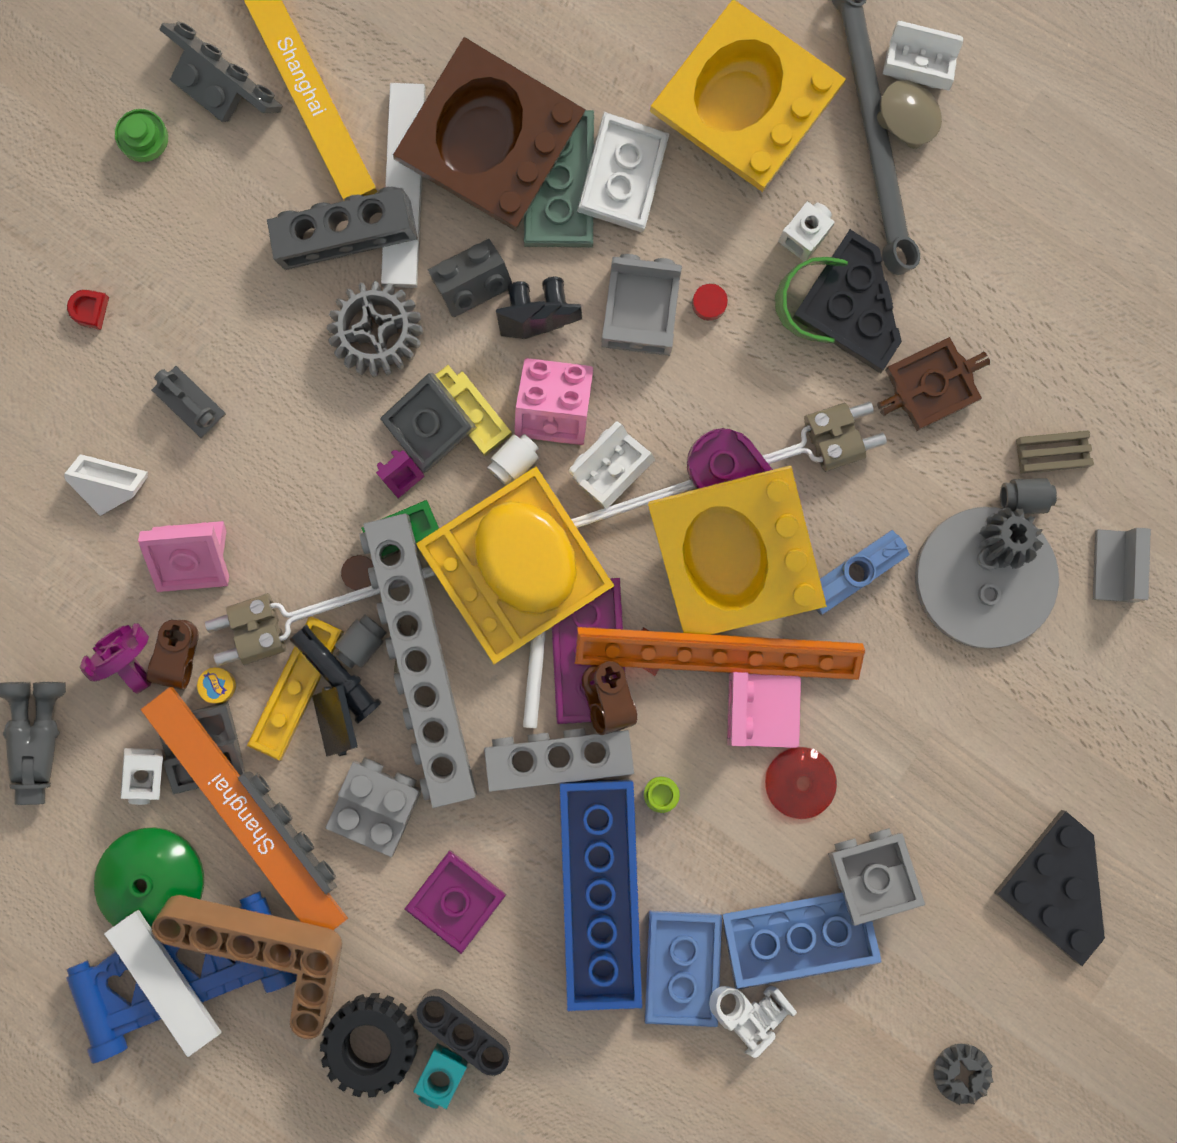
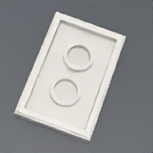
[577,112,669,233]

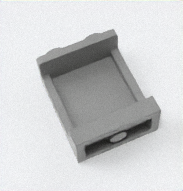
[601,254,682,356]

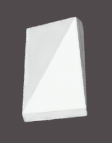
[64,454,148,516]

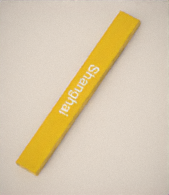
[244,0,377,201]

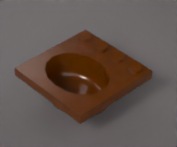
[393,37,586,231]

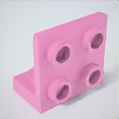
[514,358,593,445]
[727,672,801,748]

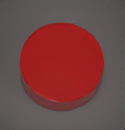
[692,283,728,321]

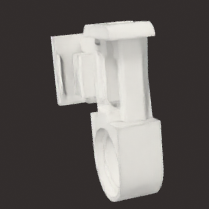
[709,985,797,1058]

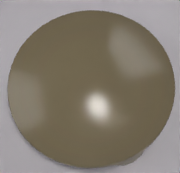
[877,80,942,149]

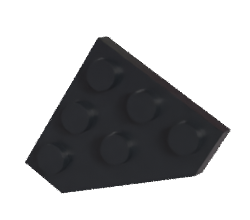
[793,229,902,374]
[994,810,1105,966]

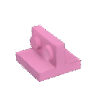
[138,521,229,592]

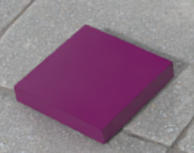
[404,850,506,954]

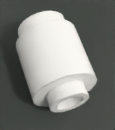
[487,434,539,486]

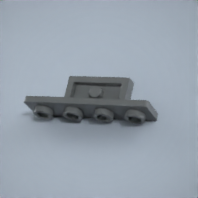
[159,21,283,122]
[238,772,337,895]

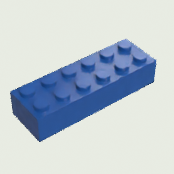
[560,780,642,1011]

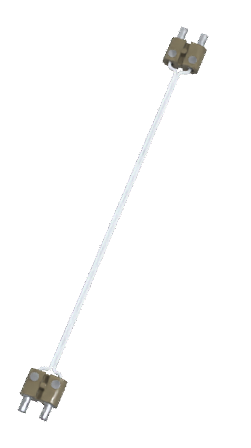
[205,401,887,666]

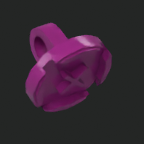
[80,623,151,694]

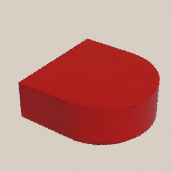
[67,290,109,330]

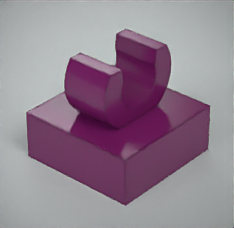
[376,450,425,499]

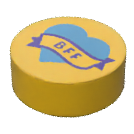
[197,667,236,704]

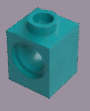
[413,1043,468,1109]

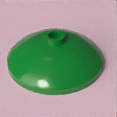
[94,827,204,928]

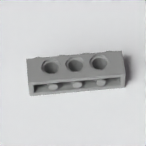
[484,728,634,792]

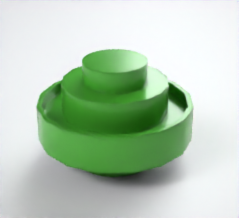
[115,109,168,162]

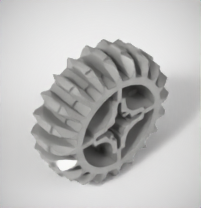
[327,281,423,377]

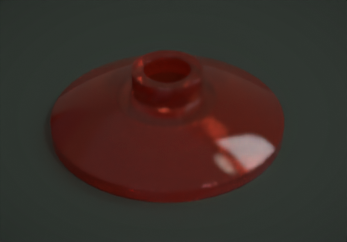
[765,747,837,819]

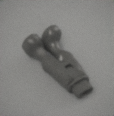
[0,682,66,805]

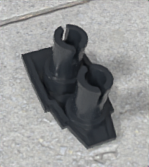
[496,277,582,339]

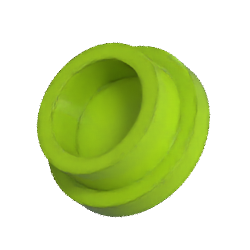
[643,776,680,813]

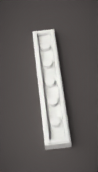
[381,83,426,288]

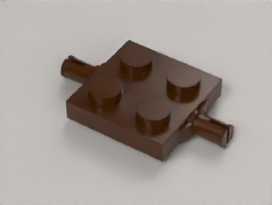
[877,337,990,431]

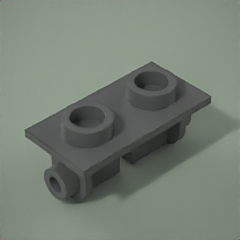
[151,366,226,438]

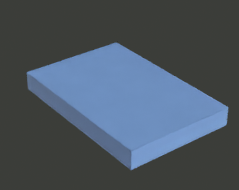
[644,910,722,1027]

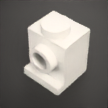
[778,201,835,262]
[121,748,163,805]

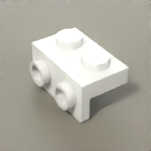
[883,21,963,91]
[569,421,655,509]

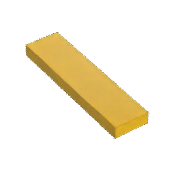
[247,616,343,761]

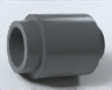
[1000,478,1057,514]
[335,614,387,669]

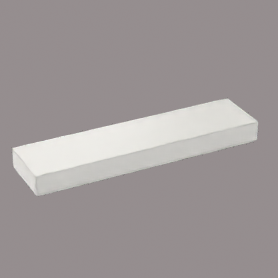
[104,910,222,1057]

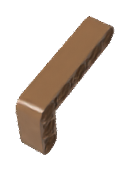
[152,895,342,1039]

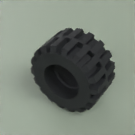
[320,993,419,1098]

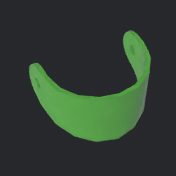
[775,257,848,343]

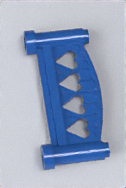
[66,891,297,1064]

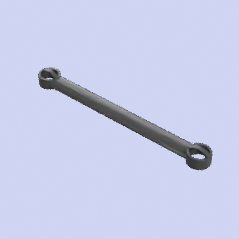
[832,0,920,275]

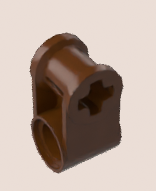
[147,619,199,690]
[581,661,637,735]

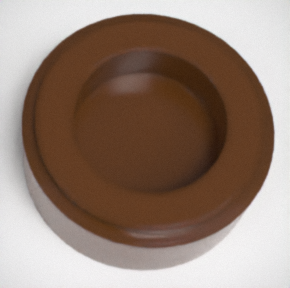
[341,555,374,591]

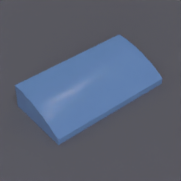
[722,893,882,990]

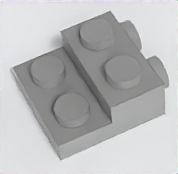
[325,758,422,857]
[828,828,925,926]

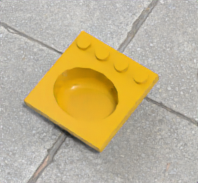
[650,0,846,192]
[648,465,827,635]
[416,466,614,664]

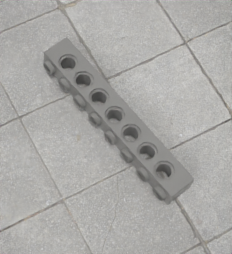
[359,513,477,808]

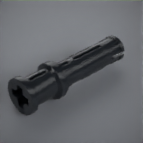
[289,625,382,724]

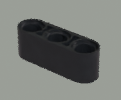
[417,989,511,1076]

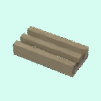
[1016,430,1094,474]

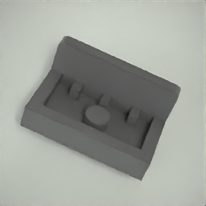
[427,239,512,317]

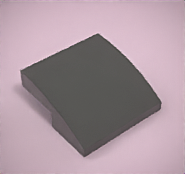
[159,702,244,795]

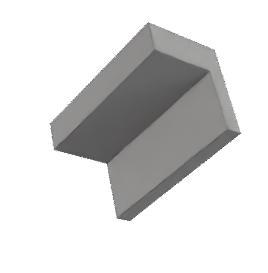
[1093,528,1151,603]

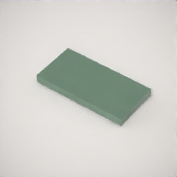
[524,110,594,248]

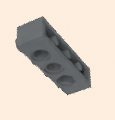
[267,187,418,270]

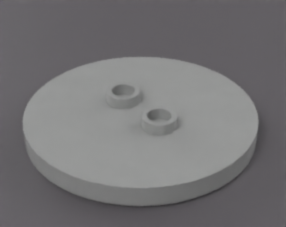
[915,507,1059,648]

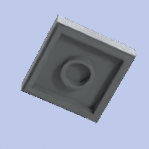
[380,373,477,473]

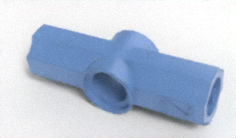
[816,530,910,615]

